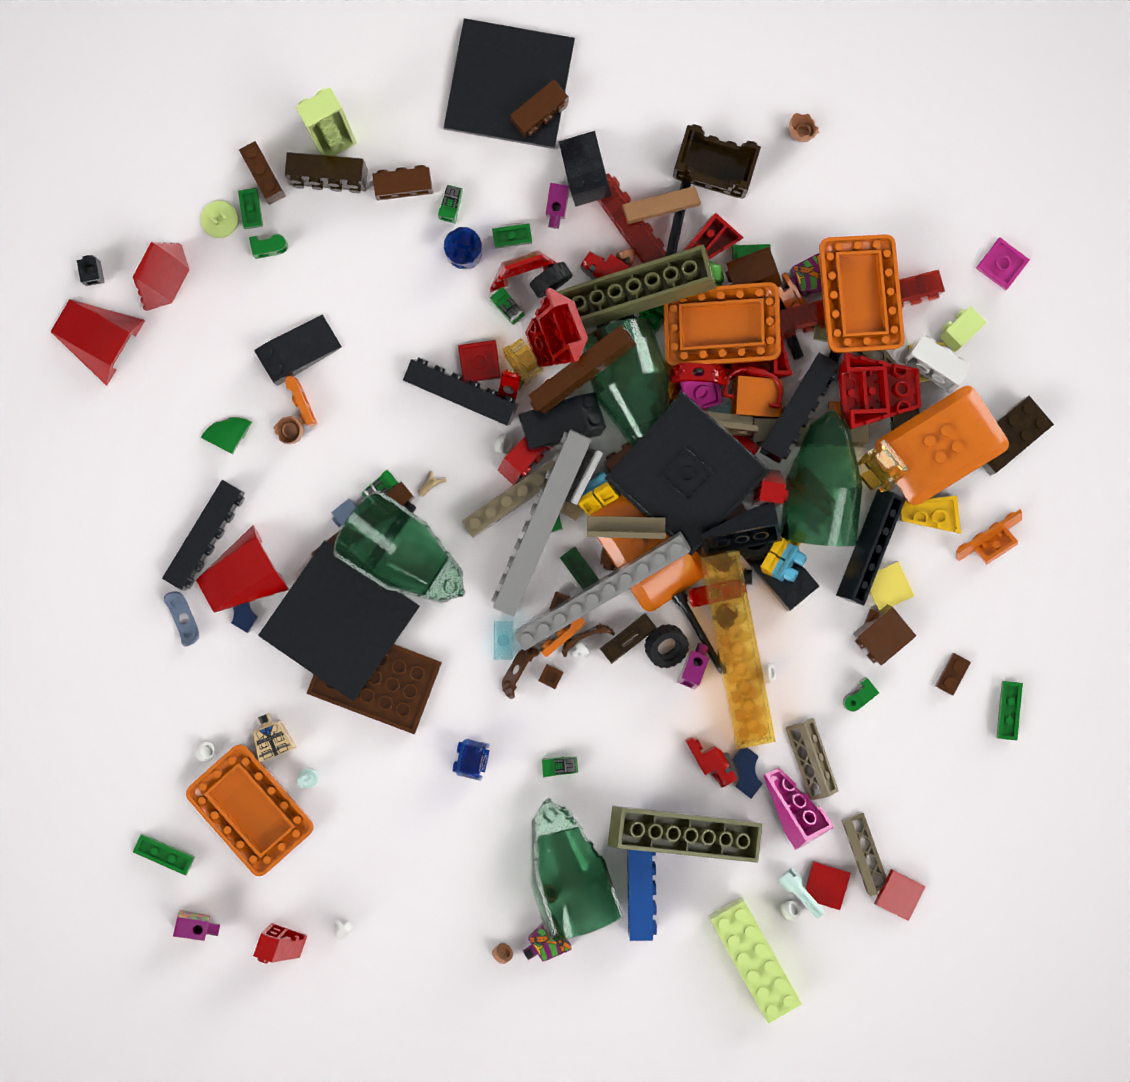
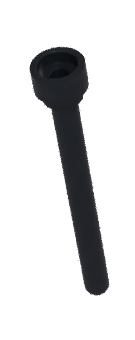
[672,590,726,674]

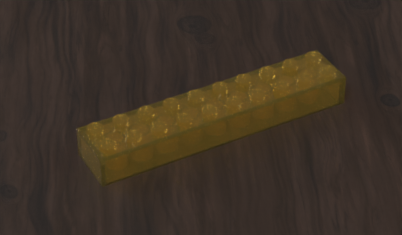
[699,550,776,749]

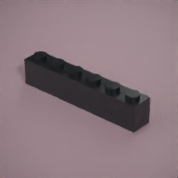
[759,352,839,464]
[403,357,519,426]
[162,480,245,591]
[836,489,906,606]

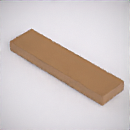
[622,186,701,224]

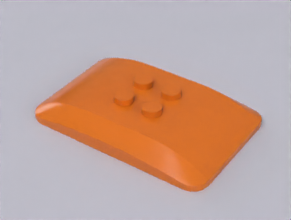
[819,234,905,353]
[664,282,781,366]
[875,386,1009,505]
[591,494,706,612]
[186,744,314,876]

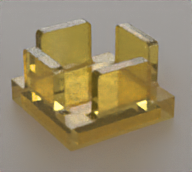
[502,338,544,386]
[858,440,909,492]

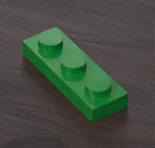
[996,681,1023,741]
[133,834,195,876]

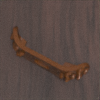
[562,623,615,657]
[502,647,540,699]

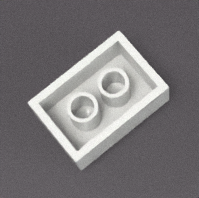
[902,335,972,394]

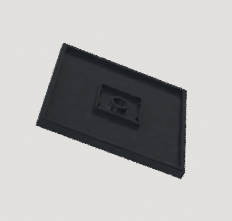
[443,18,575,149]
[604,391,771,556]
[258,540,420,702]

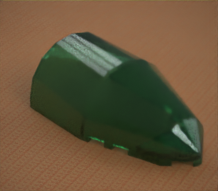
[582,318,670,447]
[780,410,863,547]
[333,490,465,603]
[530,798,624,942]

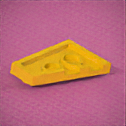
[900,496,961,534]

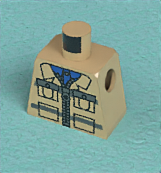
[253,713,297,763]

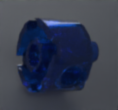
[444,227,483,269]
[452,738,490,781]

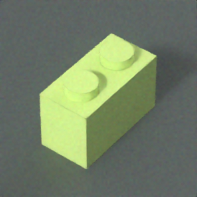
[939,306,987,352]

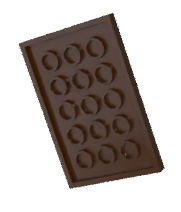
[306,644,442,735]

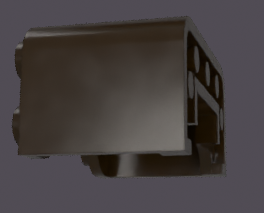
[673,124,761,199]

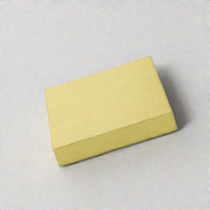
[870,561,915,611]

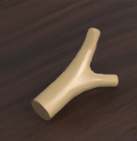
[417,471,447,497]

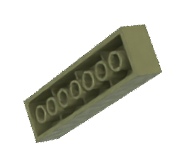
[557,244,717,329]
[607,805,763,863]

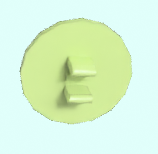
[200,200,239,238]

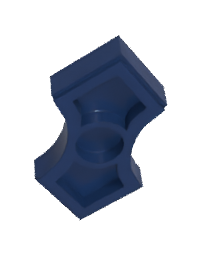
[231,602,258,633]
[732,744,763,799]

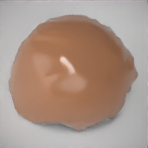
[788,113,820,142]
[273,416,305,444]

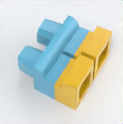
[578,471,619,516]
[761,538,807,582]

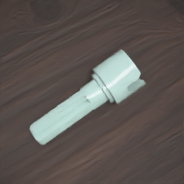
[296,768,319,789]
[778,868,824,919]

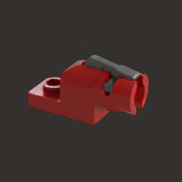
[580,251,631,280]
[685,736,737,788]

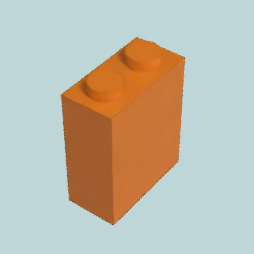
[731,376,784,419]

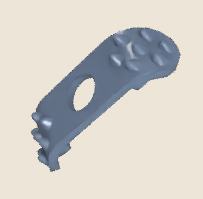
[164,591,200,647]

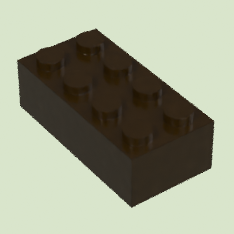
[285,152,368,193]
[982,395,1054,476]

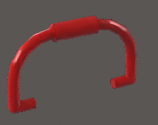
[722,366,783,409]

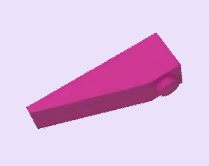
[763,768,834,850]

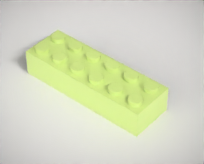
[295,87,357,156]
[709,897,802,1024]

